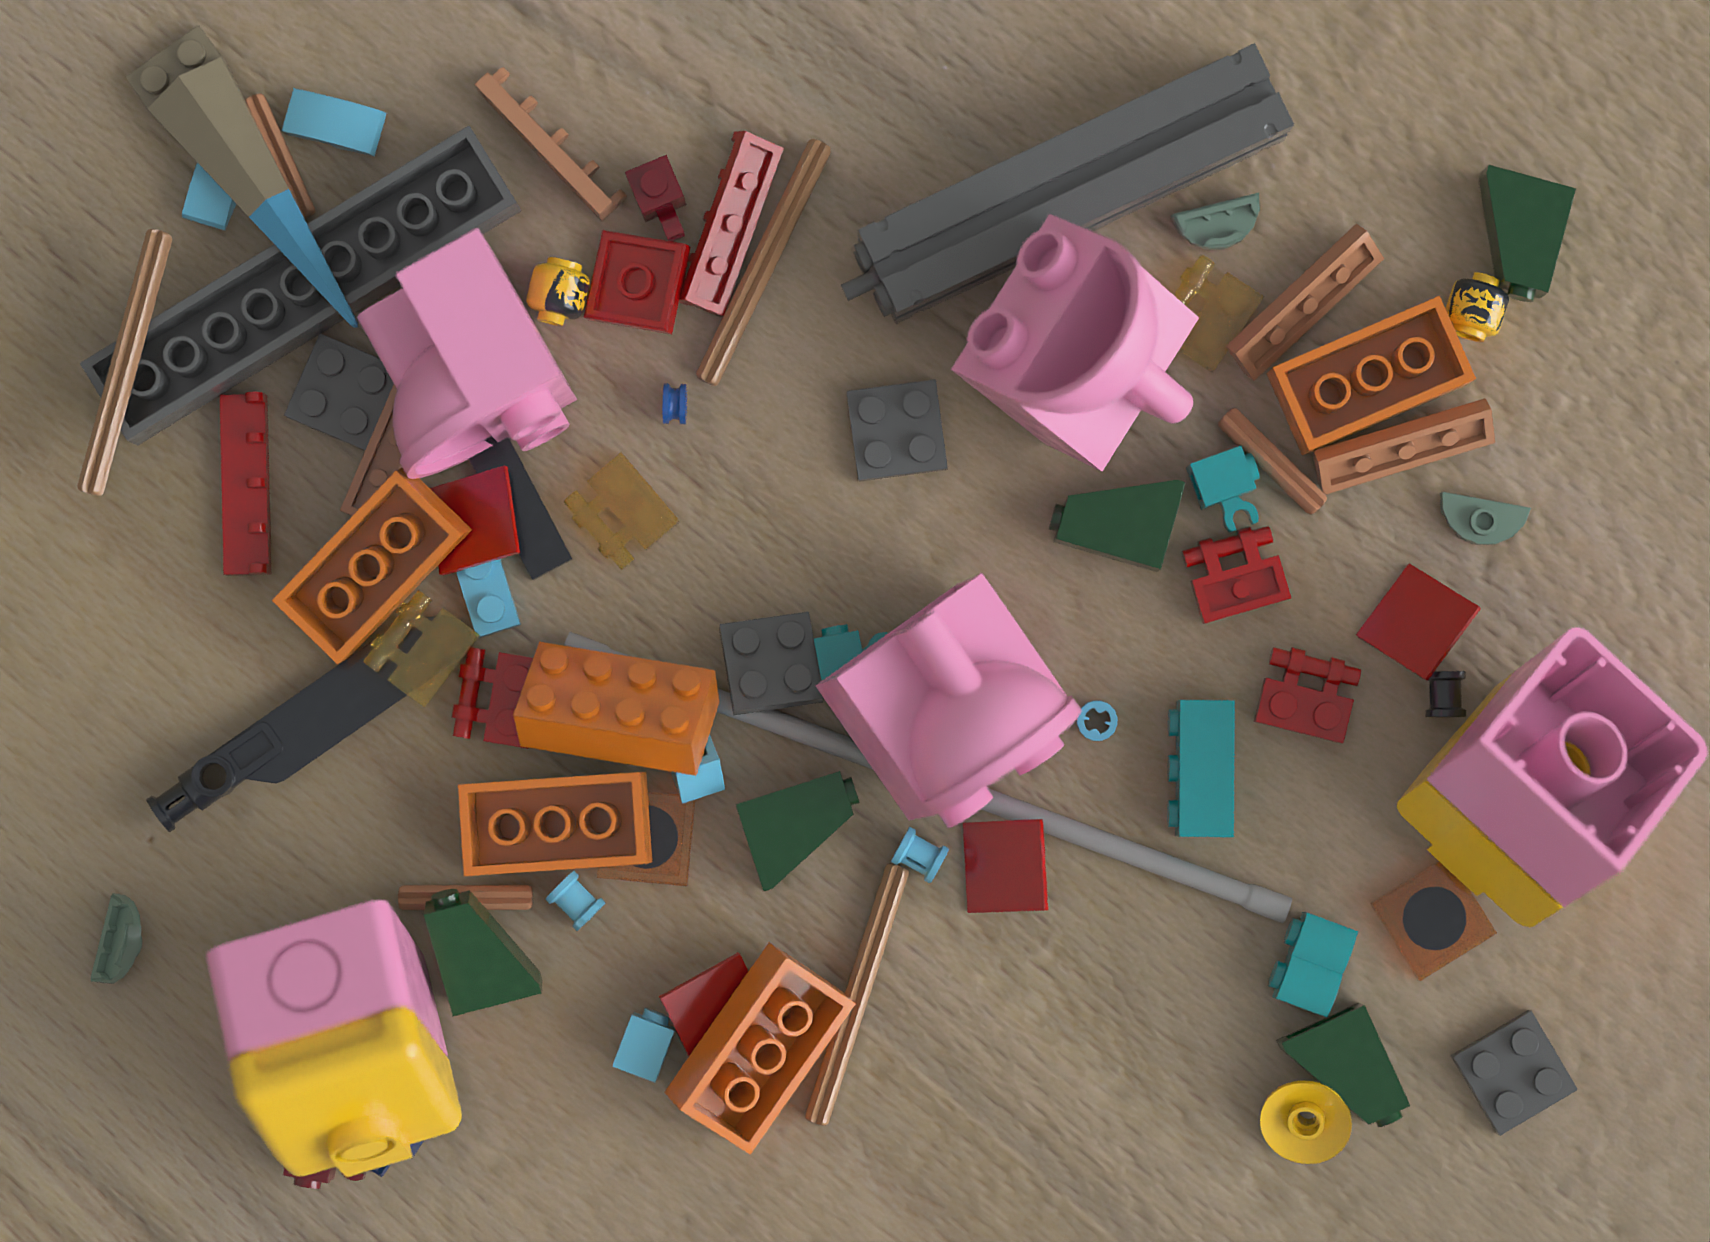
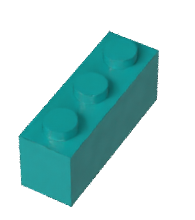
[1167,700,1235,837]

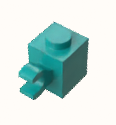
[1186,446,1260,533]
[814,624,888,681]

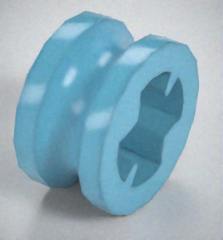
[1077,700,1118,741]

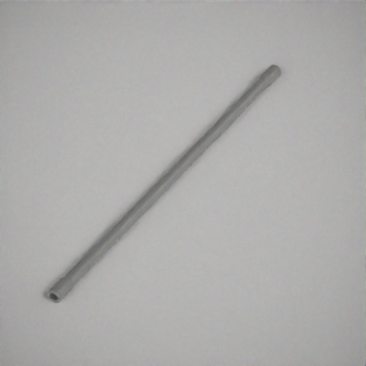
[564,632,1292,923]

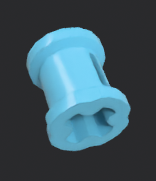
[891,827,949,883]
[545,871,606,931]

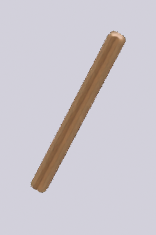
[696,139,831,386]
[77,229,172,496]
[805,863,909,1126]

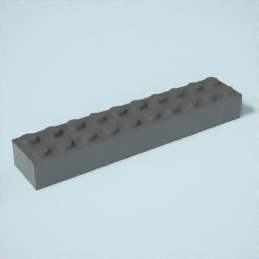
[80,126,521,446]

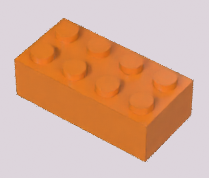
[1266,296,1476,456]
[272,468,472,665]
[513,642,720,776]
[458,772,652,876]
[664,942,856,1155]

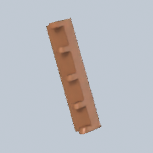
[475,67,627,221]

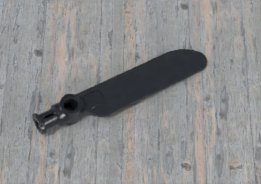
[146,616,473,832]

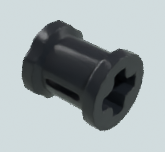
[1425,671,1466,717]

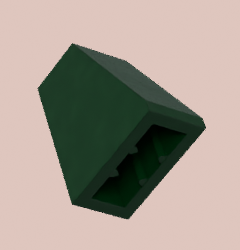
[1479,164,1577,302]
[1048,480,1186,572]
[736,771,860,892]
[423,889,542,1016]
[1276,1003,1411,1127]

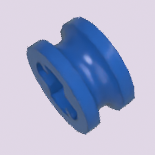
[662,383,687,424]

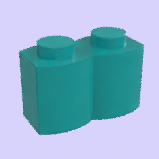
[1268,912,1358,1017]

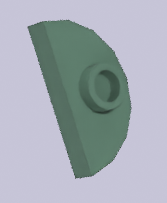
[1171,193,1260,250]
[1440,492,1531,545]
[90,893,142,984]

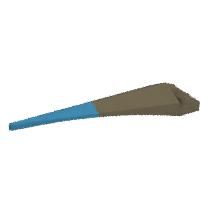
[126,25,358,328]

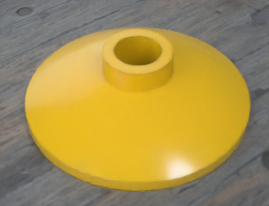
[1260,1080,1352,1164]

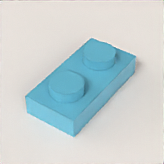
[456,559,521,638]

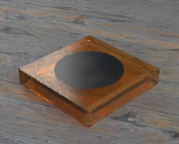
[597,791,696,886]
[1370,861,1497,981]

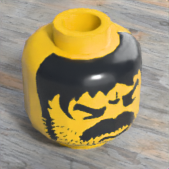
[526,257,590,327]
[1445,272,1509,343]

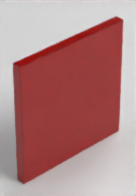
[430,466,520,576]
[1356,563,1481,681]
[963,819,1048,913]
[659,952,748,1057]

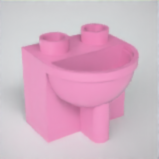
[951,214,1199,471]
[357,228,577,479]
[815,573,1082,828]

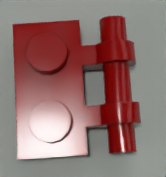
[1182,526,1291,624]
[451,647,533,749]
[1254,647,1361,744]

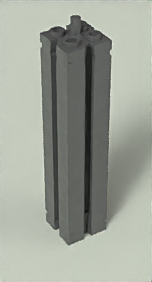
[841,43,1294,324]

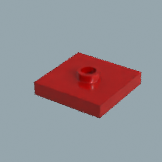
[584,230,691,335]

